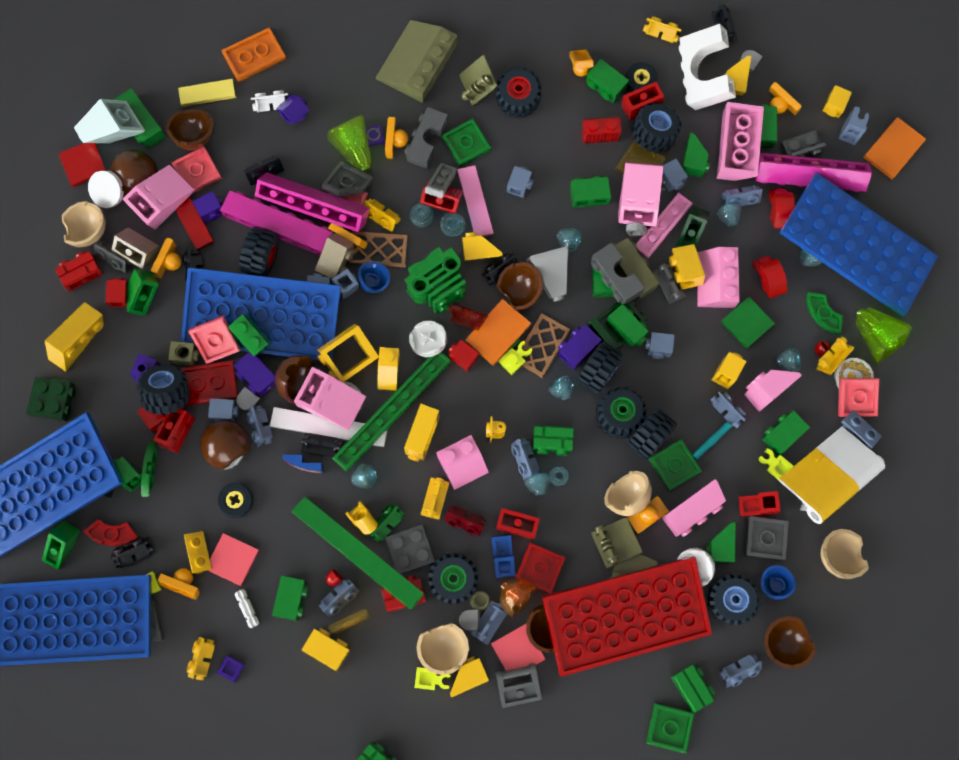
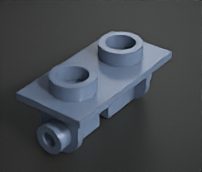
[722,185,763,209]
[710,391,747,428]
[246,405,273,448]
[841,410,882,449]
[510,438,540,480]
[318,579,360,618]
[471,600,508,645]
[720,654,762,688]

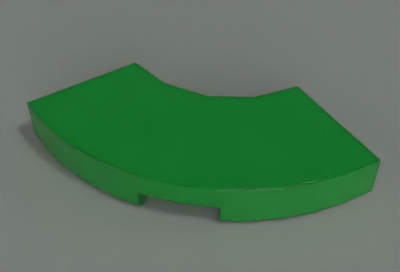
[806,292,843,335]
[141,442,158,497]

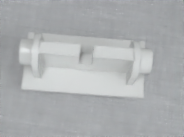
[251,90,289,113]

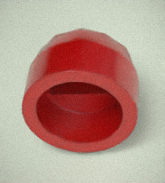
[814,341,831,357]
[326,569,343,587]

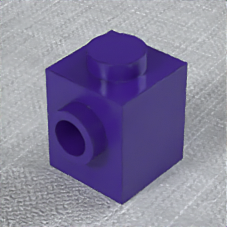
[276,94,310,125]
[192,191,223,223]
[130,354,161,383]

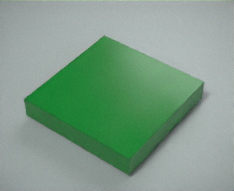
[441,118,491,167]
[721,297,775,349]
[648,439,702,491]
[646,703,695,754]

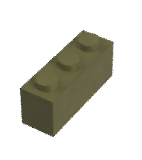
[615,238,659,300]

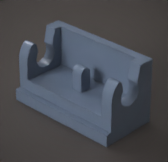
[838,106,869,145]

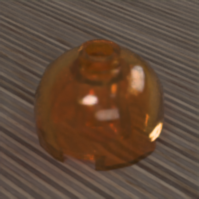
[499,577,538,618]

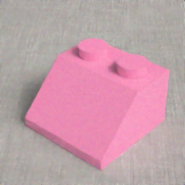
[436,435,489,490]

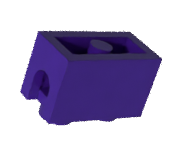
[558,324,602,370]
[233,352,275,397]

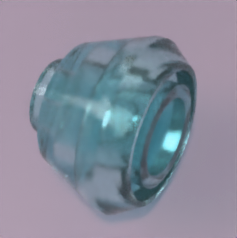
[409,203,434,227]
[717,203,742,226]
[440,213,466,237]
[557,228,581,252]
[800,249,822,267]
[777,346,801,372]
[548,376,573,400]
[351,463,377,489]
[524,473,550,496]

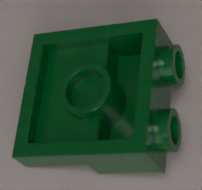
[26,377,76,422]

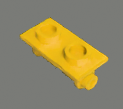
[643,16,681,43]
[364,199,401,232]
[816,337,854,375]
[486,416,506,443]
[420,477,450,520]
[184,531,212,574]
[187,637,215,681]

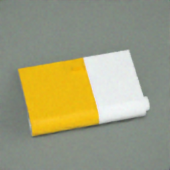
[779,426,885,524]

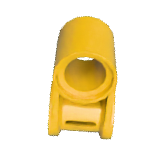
[345,501,378,535]

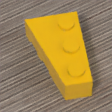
[45,302,104,372]

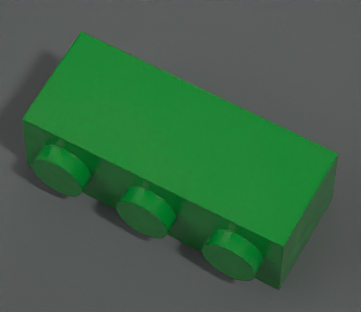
[113,88,165,149]

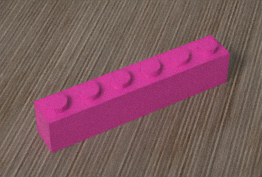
[755,153,872,192]
[255,172,370,232]
[220,191,333,256]

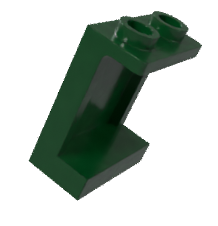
[587,300,648,350]

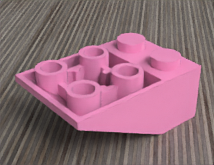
[618,162,663,226]
[123,165,195,230]
[294,367,366,431]

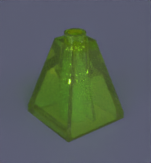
[327,115,372,172]
[856,307,912,365]

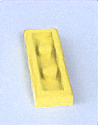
[178,79,236,107]

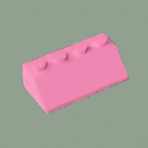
[716,102,764,181]

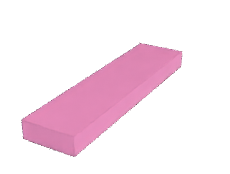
[457,165,494,237]
[636,192,693,260]

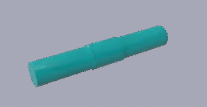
[692,421,732,461]

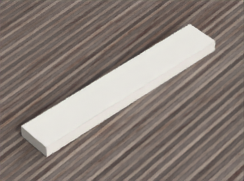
[270,407,387,447]

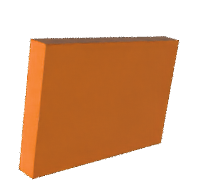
[221,27,286,82]
[863,117,926,180]
[465,299,531,366]

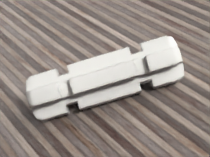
[235,589,259,628]

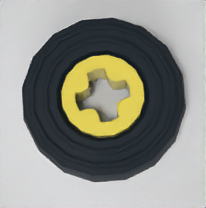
[625,62,658,92]
[217,483,253,518]

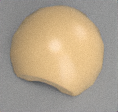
[62,201,106,247]
[604,471,652,516]
[820,529,869,579]
[416,623,469,675]

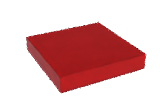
[58,143,106,187]
[515,542,566,594]

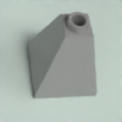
[526,246,568,302]

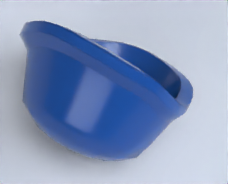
[358,262,391,293]
[760,565,796,599]

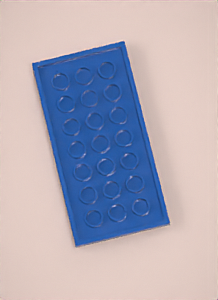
[779,173,938,317]
[180,267,341,362]
[0,413,123,557]
[0,575,151,666]

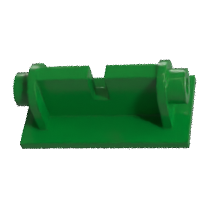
[369,503,404,543]

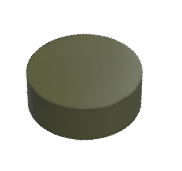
[470,591,490,611]

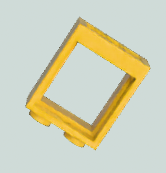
[317,324,379,383]
[404,404,440,462]

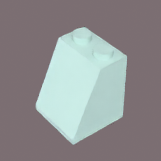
[74,99,145,144]

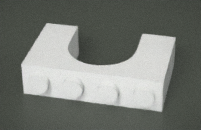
[679,24,736,110]

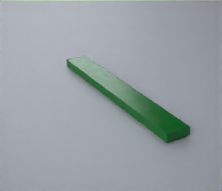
[332,352,452,472]
[292,496,424,610]

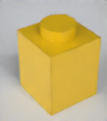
[822,85,852,118]

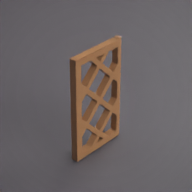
[348,231,408,268]
[522,313,571,378]

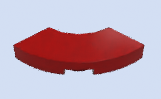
[83,519,139,546]

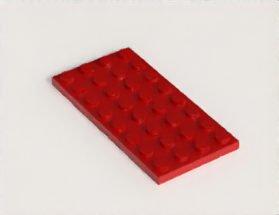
[542,556,712,677]

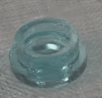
[549,466,569,486]

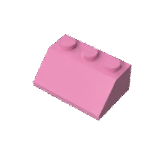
[697,247,739,308]
[744,370,802,412]
[662,479,726,537]

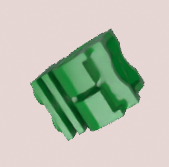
[404,247,466,315]

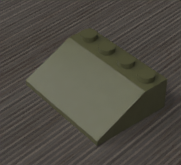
[375,20,458,103]

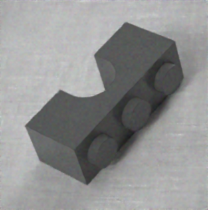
[405,107,448,169]
[591,243,645,305]

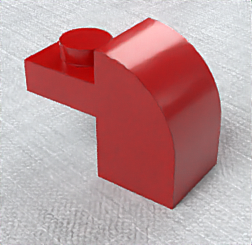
[768,188,795,228]
[752,255,787,298]
[738,491,780,517]

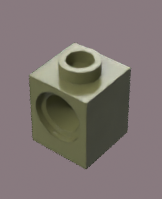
[168,341,200,366]

